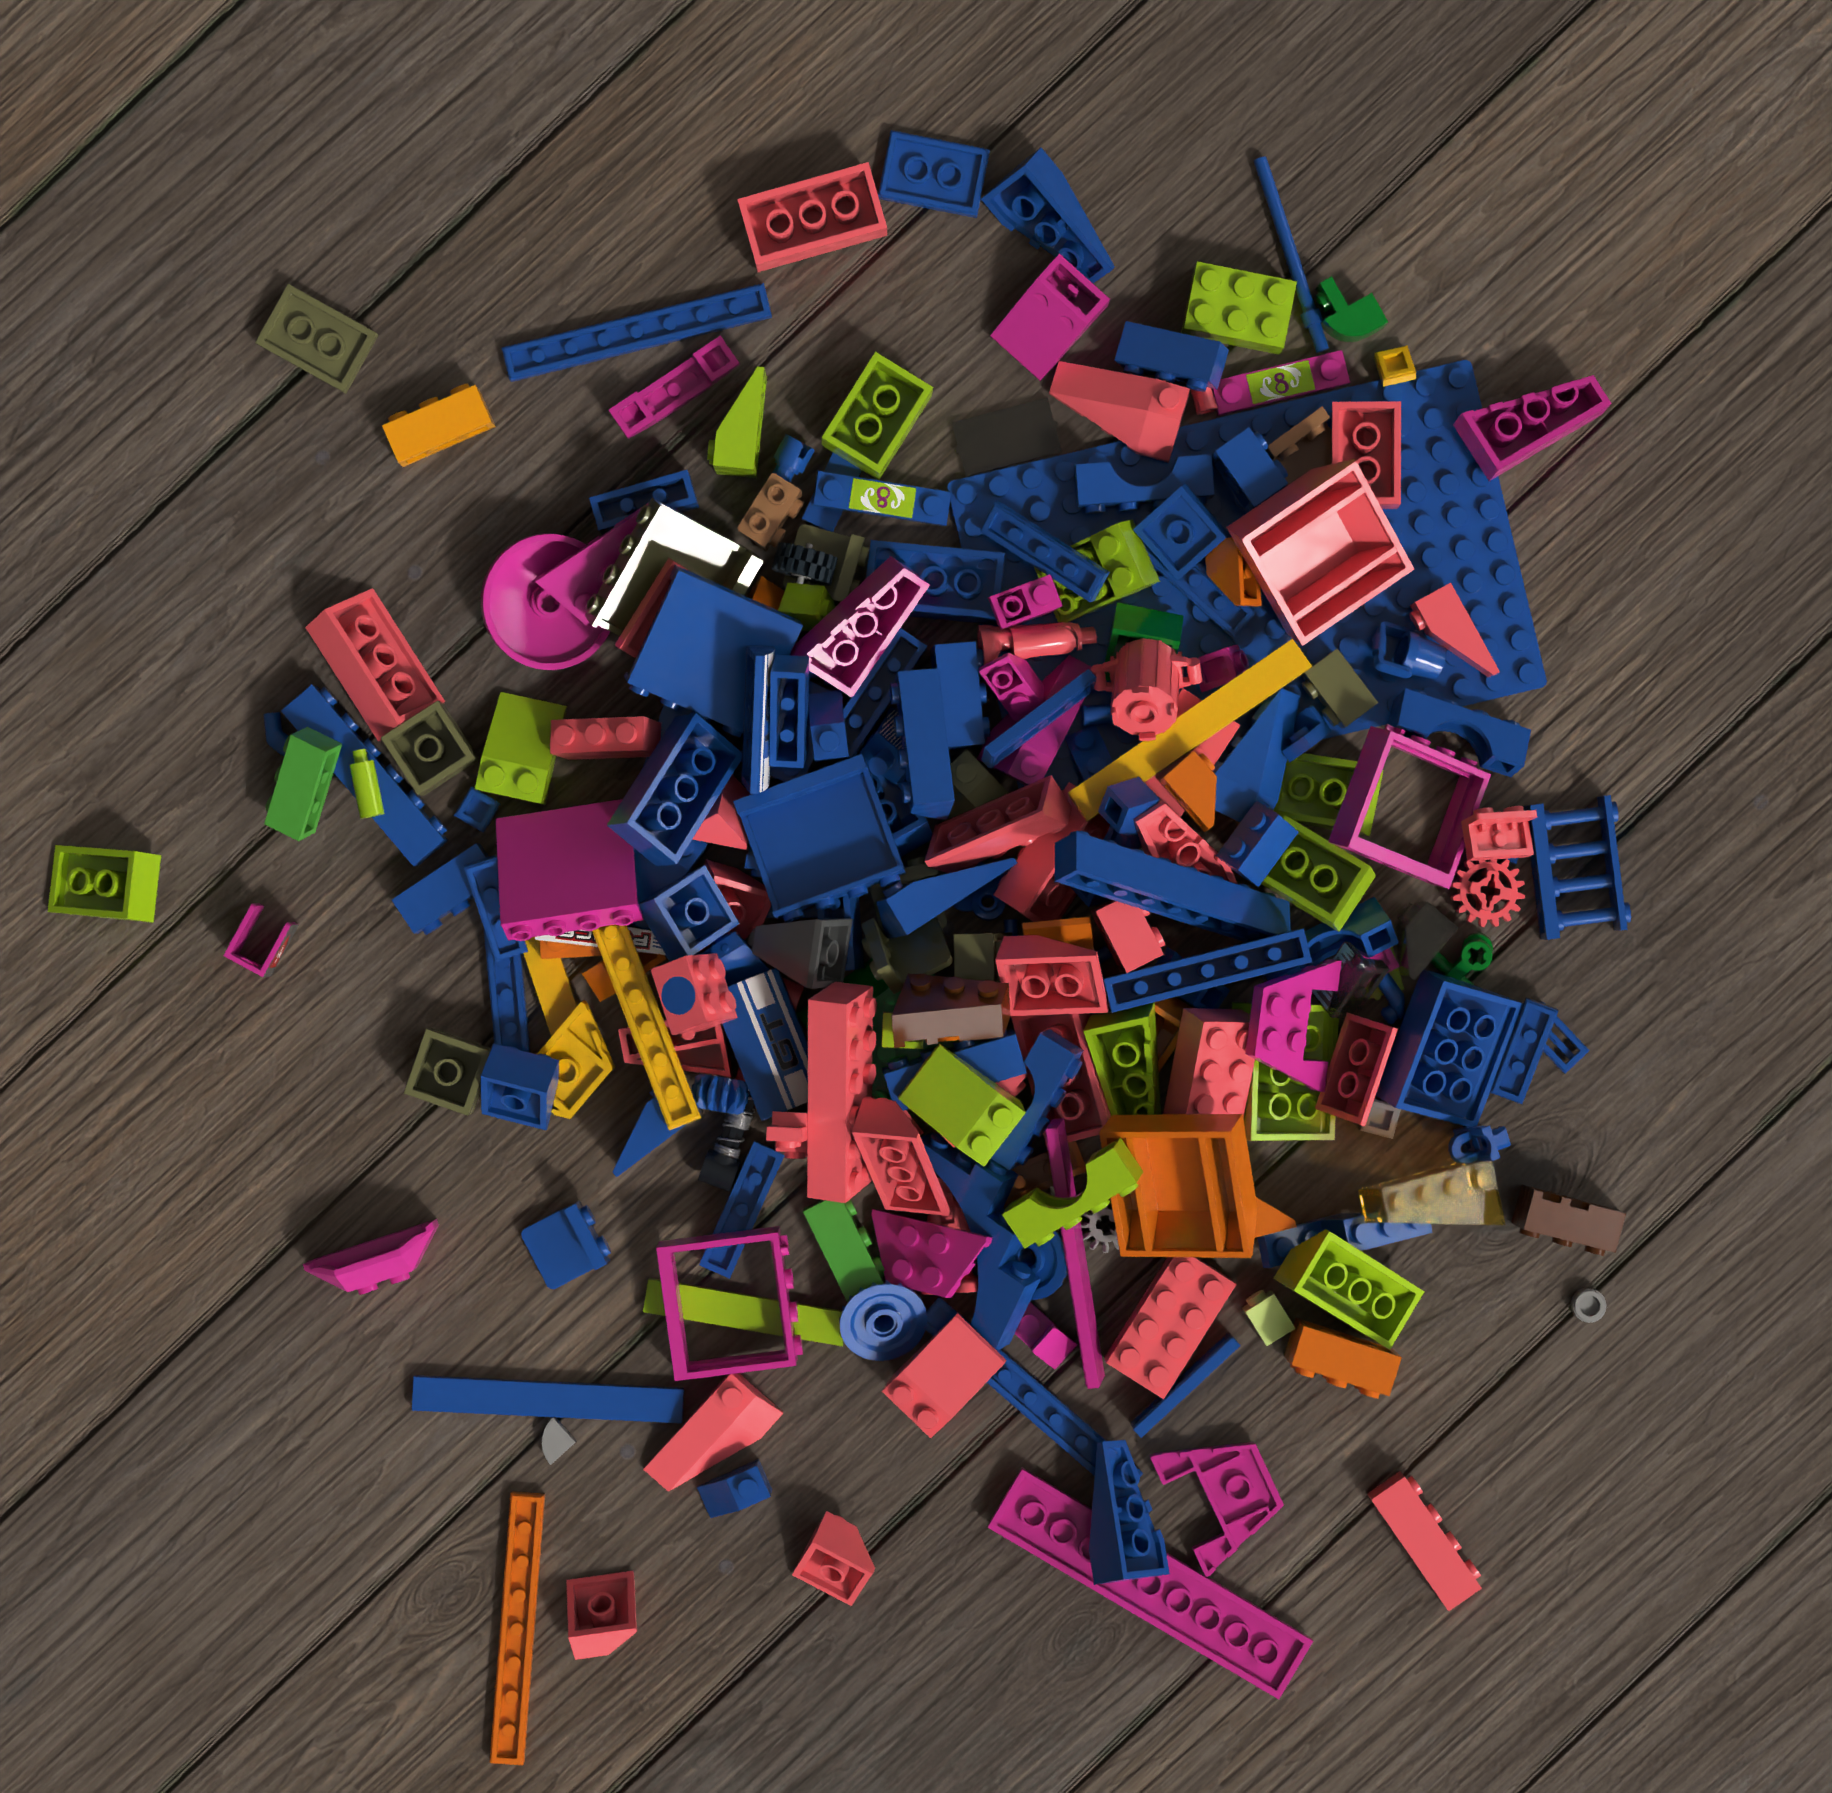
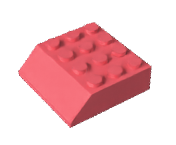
[1226,459,1414,646]

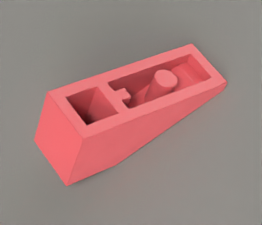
[1410,583,1500,677]

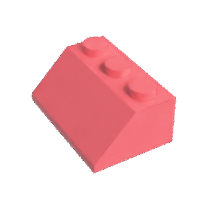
[1332,401,1401,509]
[1315,1012,1398,1126]

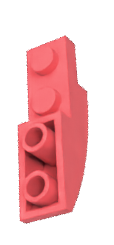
[766,1111,808,1159]

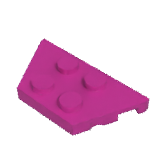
[871,1209,993,1298]

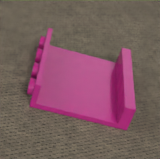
[496,799,643,941]

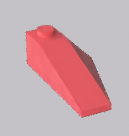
[1049,361,1190,463]
[1133,801,1238,923]
[643,1373,783,1492]

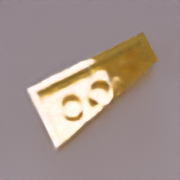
[1358,1161,1506,1225]

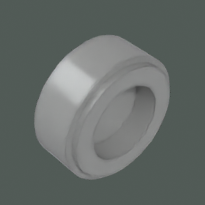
[1570,1288,1607,1323]

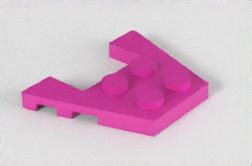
[1245,959,1342,1092]
[1149,1442,1284,1577]

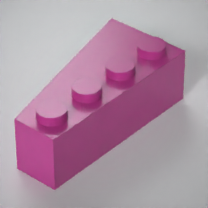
[1453,375,1612,481]
[790,556,930,697]

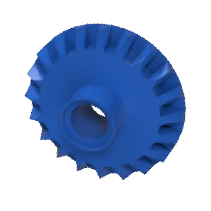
[1014,1231,1068,1300]
[839,1280,927,1361]

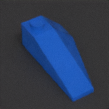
[981,147,1115,283]
[1213,688,1301,822]
[876,858,1017,939]
[1089,1440,1170,1585]

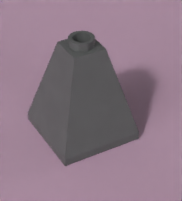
[749,918,853,989]

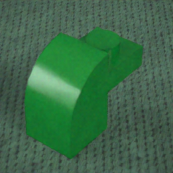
[1315,276,1388,342]

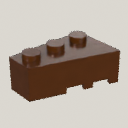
[1511,1184,1626,1256]

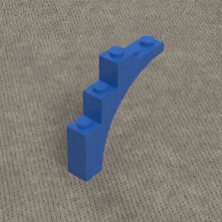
[921,1132,1041,1351]

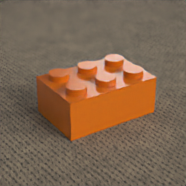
[1284,1318,1402,1399]

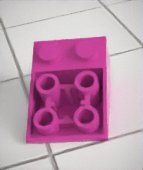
[990,253,1110,381]

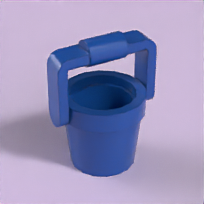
[1372,621,1446,679]

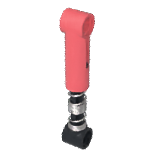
[698,977,804,1192]

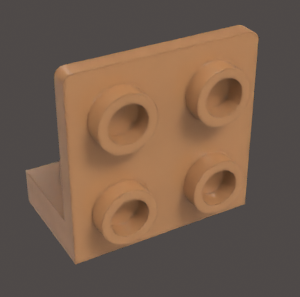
[1265,406,1332,485]

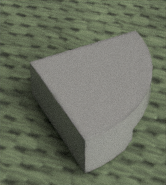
[542,1417,577,1465]

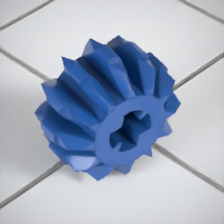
[691,1074,749,1115]

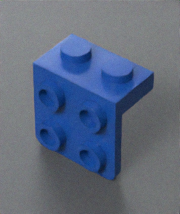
[521,1200,611,1289]

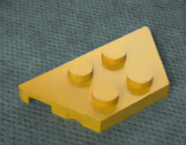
[537,1000,615,1119]

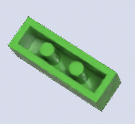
[264,727,342,841]
[803,1199,885,1303]

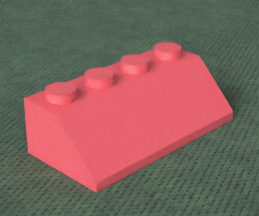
[305,588,445,741]
[925,775,1072,873]
[993,782,1110,922]
[852,1098,950,1216]

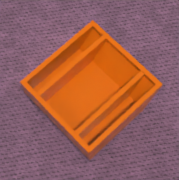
[1099,1114,1258,1258]

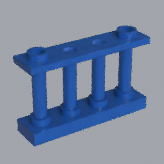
[1524,795,1631,940]

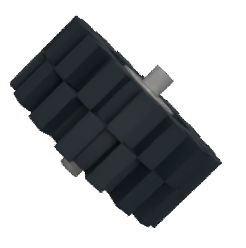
[772,542,838,585]

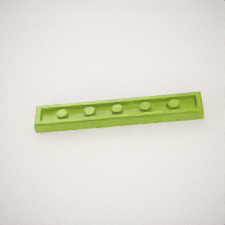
[643,1278,843,1347]

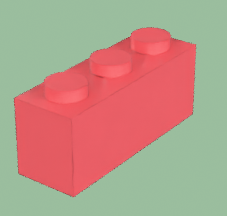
[550,716,661,760]

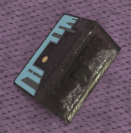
[1312,941,1390,1019]

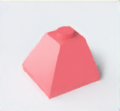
[792,1511,875,1606]
[566,1571,637,1660]

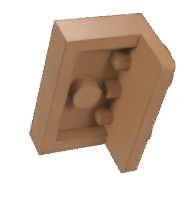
[737,473,804,552]

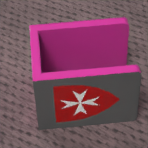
[223,903,299,977]

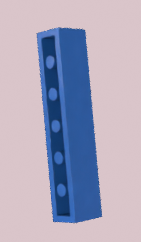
[281,685,449,866]
[1103,929,1312,1013]

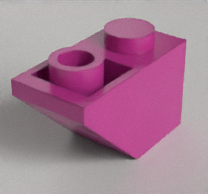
[988,574,1063,630]
[979,653,1044,721]

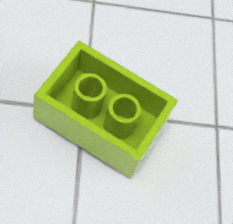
[1181,261,1297,355]
[822,351,933,480]
[1261,815,1376,932]

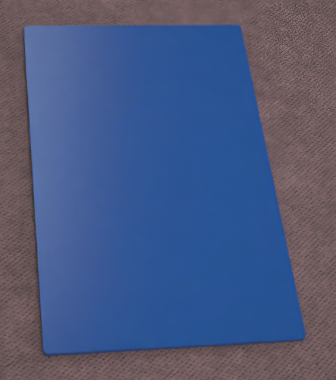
[947,360,1547,791]

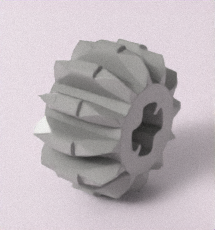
[1080,1204,1119,1253]

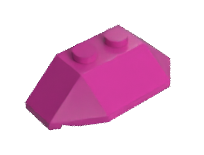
[303,1219,439,1295]

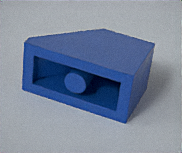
[808,690,849,762]
[697,1459,772,1518]

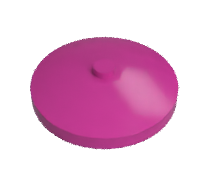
[481,533,610,670]

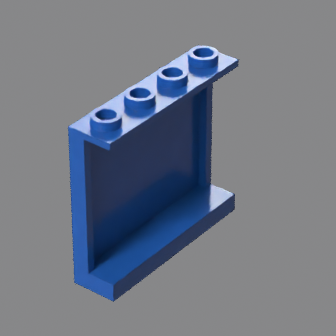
[624,565,803,737]
[733,754,906,923]

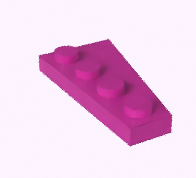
[534,503,649,625]

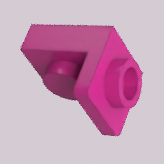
[1198,645,1249,692]

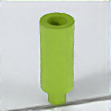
[349,749,385,819]

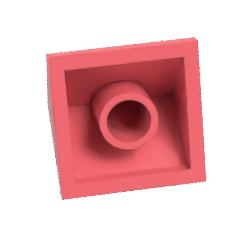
[692,774,751,850]

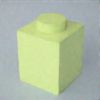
[1242,1290,1296,1346]

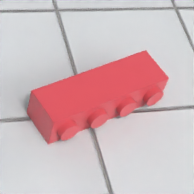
[1367,1471,1482,1611]

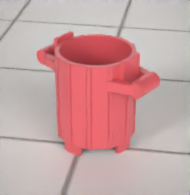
[1091,638,1202,741]

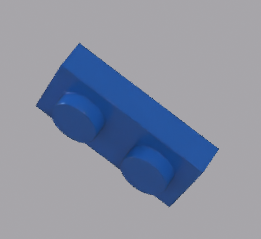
[1064,725,1113,781]

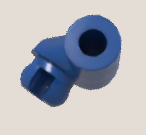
[263,712,288,756]
[1375,973,1405,1024]

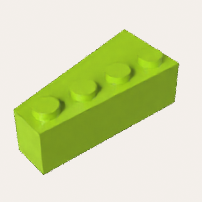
[1083,1002,1161,1116]

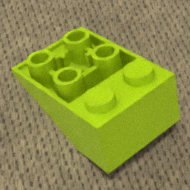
[1034,519,1160,622]

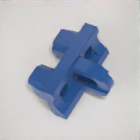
[1448,1125,1511,1164]

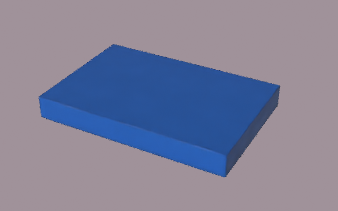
[878,130,990,218]

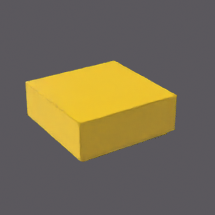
[1374,345,1416,387]

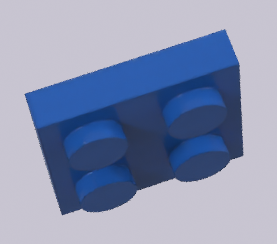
[1133,484,1230,581]

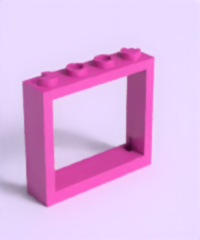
[1328,724,1491,889]
[656,1226,803,1381]

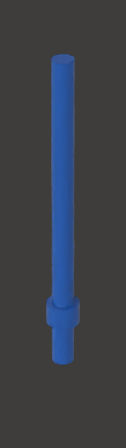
[1254,156,1329,353]

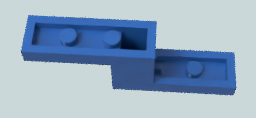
[1257,1199,1433,1268]

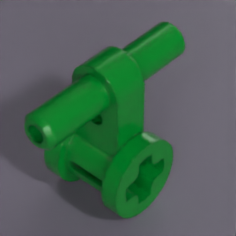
[1425,933,1493,986]

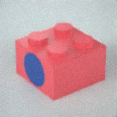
[650,953,738,1035]

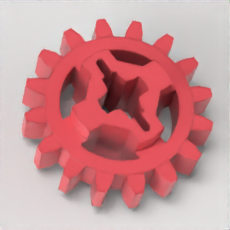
[1450,859,1525,927]

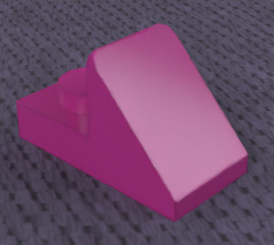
[1015,1301,1078,1369]

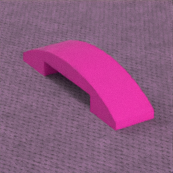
[608,335,740,439]

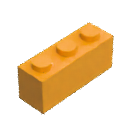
[382,383,496,467]

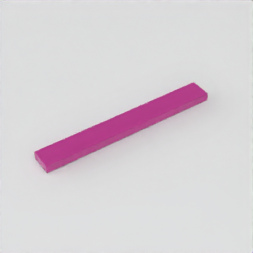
[1045,1118,1105,1389]

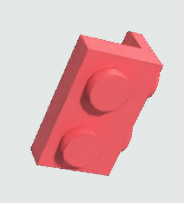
[1461,806,1537,861]

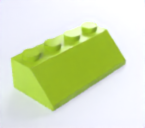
[1273,1229,1425,1350]

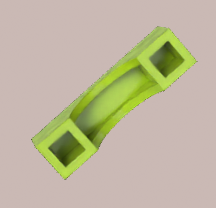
[1002,1137,1143,1248]

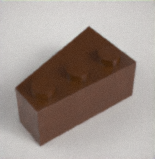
[892,973,1011,1048]

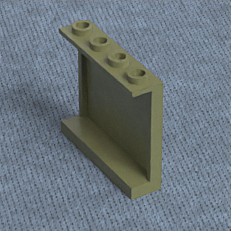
[585,498,763,636]

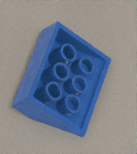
[1376,969,1524,1126]

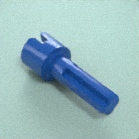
[772,434,815,482]

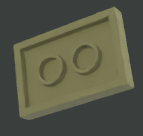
[255,284,379,394]

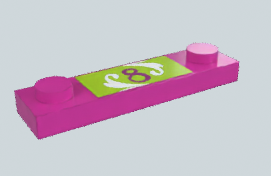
[1212,350,1350,416]

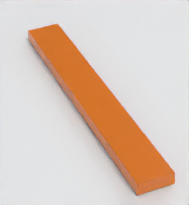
[490,1491,545,1766]

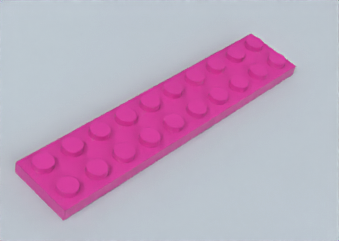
[987,1467,1313,1699]

